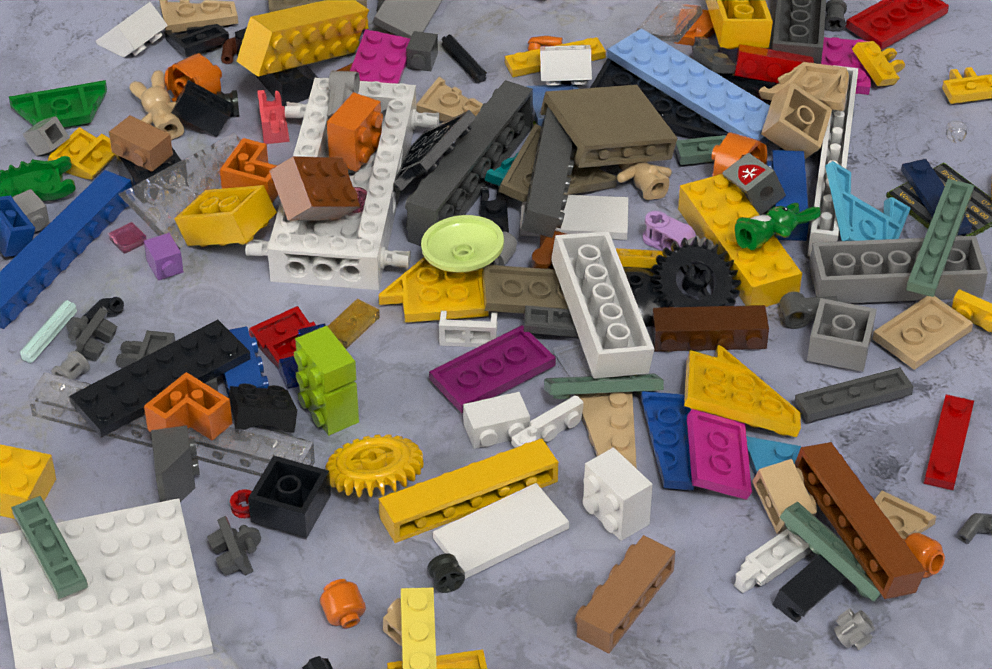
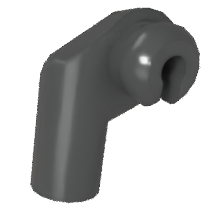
[957,513,992,544]

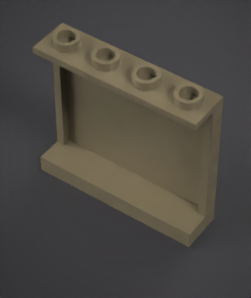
[540,85,678,168]

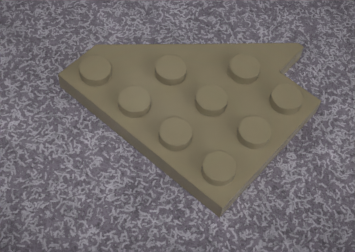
[498,124,618,202]

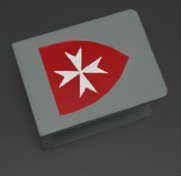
[722,153,786,215]

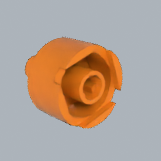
[164,53,222,102]
[711,132,767,176]

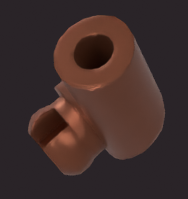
[221,37,237,64]

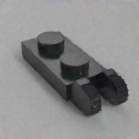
[480,186,509,233]

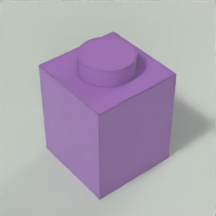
[144,233,184,281]

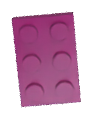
[350,29,410,84]
[821,37,871,95]
[687,409,752,500]

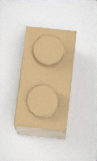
[752,459,817,535]

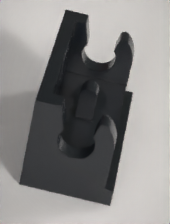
[171,80,233,137]
[772,554,846,622]

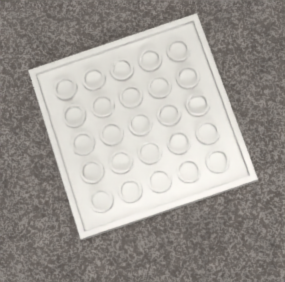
[0,498,213,669]

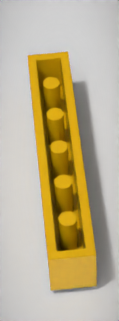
[379,438,559,543]

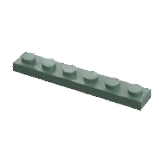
[906,179,974,297]

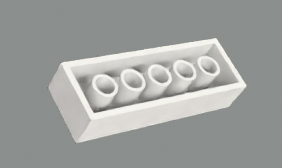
[551,231,654,379]

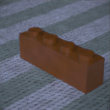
[651,305,769,352]

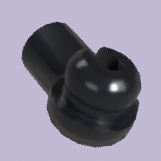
[83,297,124,324]

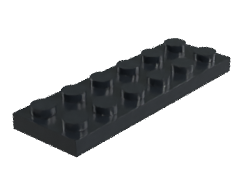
[69,319,251,438]

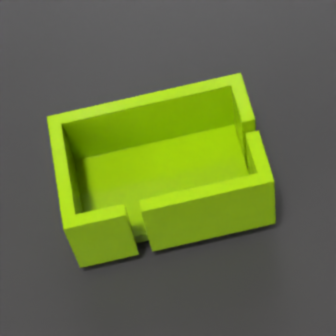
[294,325,359,436]

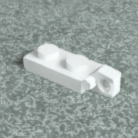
[511,395,584,448]
[734,529,811,593]

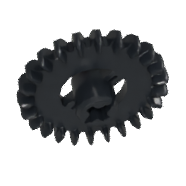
[650,237,741,308]

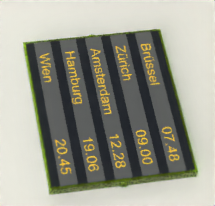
[886,163,992,237]

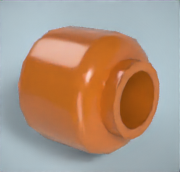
[903,533,945,578]
[320,579,366,629]

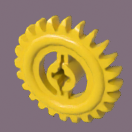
[325,434,424,498]

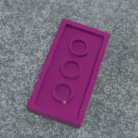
[429,325,556,413]

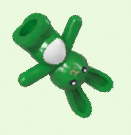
[735,203,821,250]

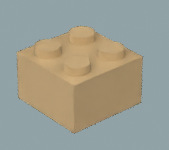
[761,82,832,159]

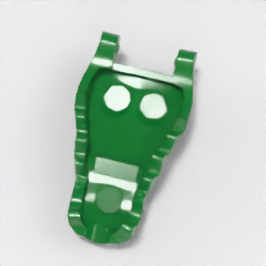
[0,156,76,201]

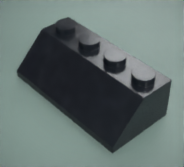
[235,27,318,108]

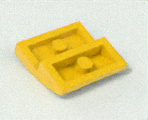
[48,127,116,180]

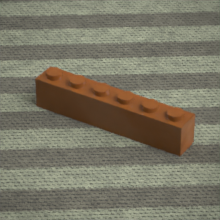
[795,442,926,599]

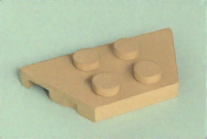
[759,62,849,111]

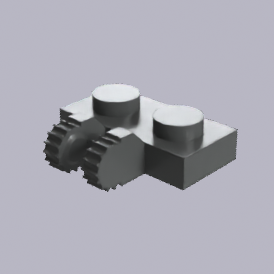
[115,330,175,369]

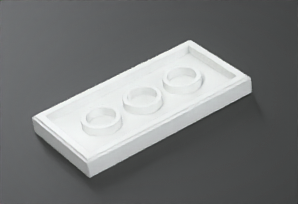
[520,195,628,240]
[433,483,569,579]

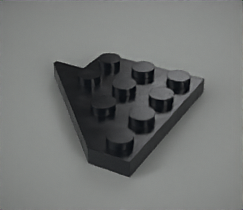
[393,110,476,192]

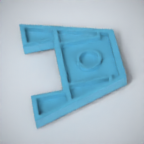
[825,161,910,241]

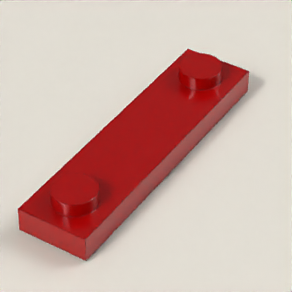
[924,394,974,491]

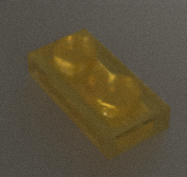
[328,299,380,349]

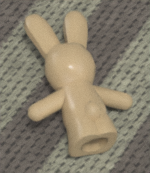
[129,70,185,140]
[617,162,672,200]

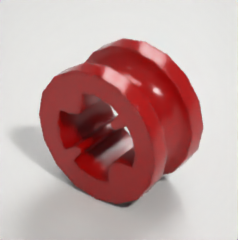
[230,489,252,519]

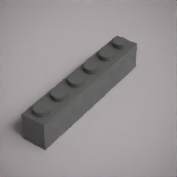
[521,107,577,238]

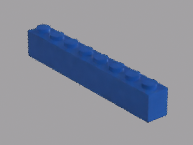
[0,170,134,329]

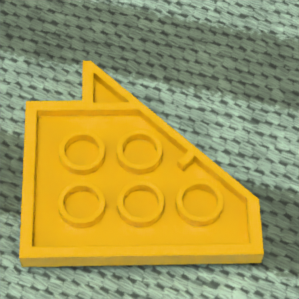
[379,257,489,323]
[684,345,801,437]

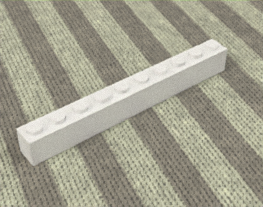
[808,65,858,257]

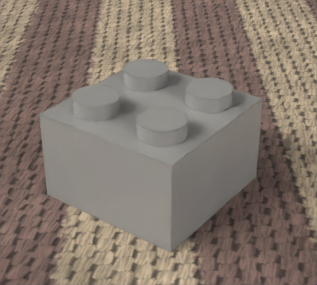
[807,298,877,372]

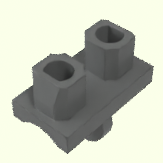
[66,307,118,361]
[207,516,261,576]

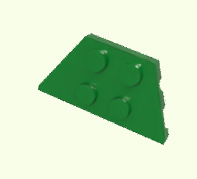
[9,80,107,127]

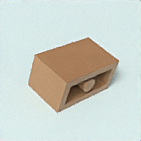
[109,115,173,171]

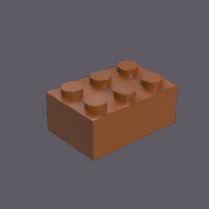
[269,156,361,221]

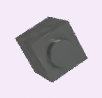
[406,31,438,72]

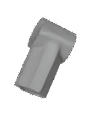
[327,71,360,119]

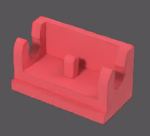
[257,90,290,144]

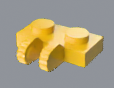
[852,41,906,86]
[942,67,992,104]

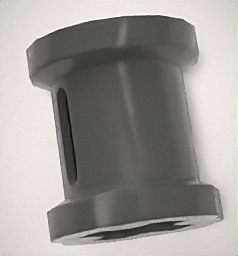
[825,0,847,32]

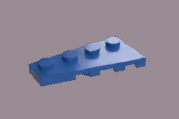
[641,391,694,490]

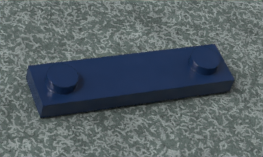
[901,159,972,235]

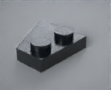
[164,24,229,57]

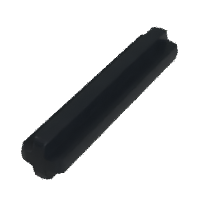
[441,34,487,83]

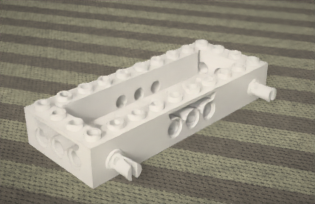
[245,78,439,290]

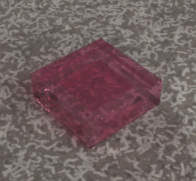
[109,222,147,254]

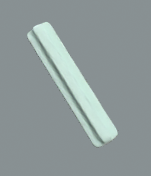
[20,300,77,363]

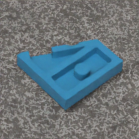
[746,436,801,474]

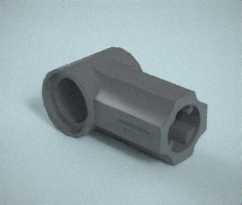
[780,292,838,329]

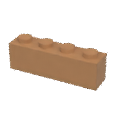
[575,535,676,654]

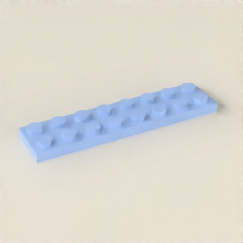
[607,28,770,144]

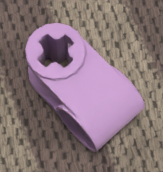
[642,211,696,251]

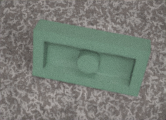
[675,135,726,165]

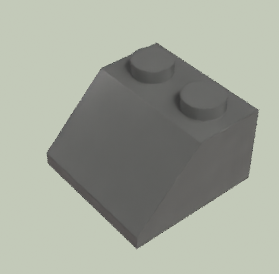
[151,425,200,502]

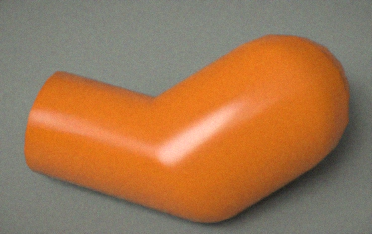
[528,36,563,51]

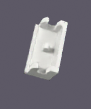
[439,311,498,347]

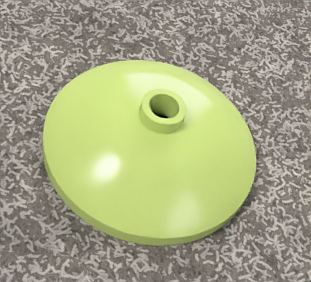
[421,215,504,273]

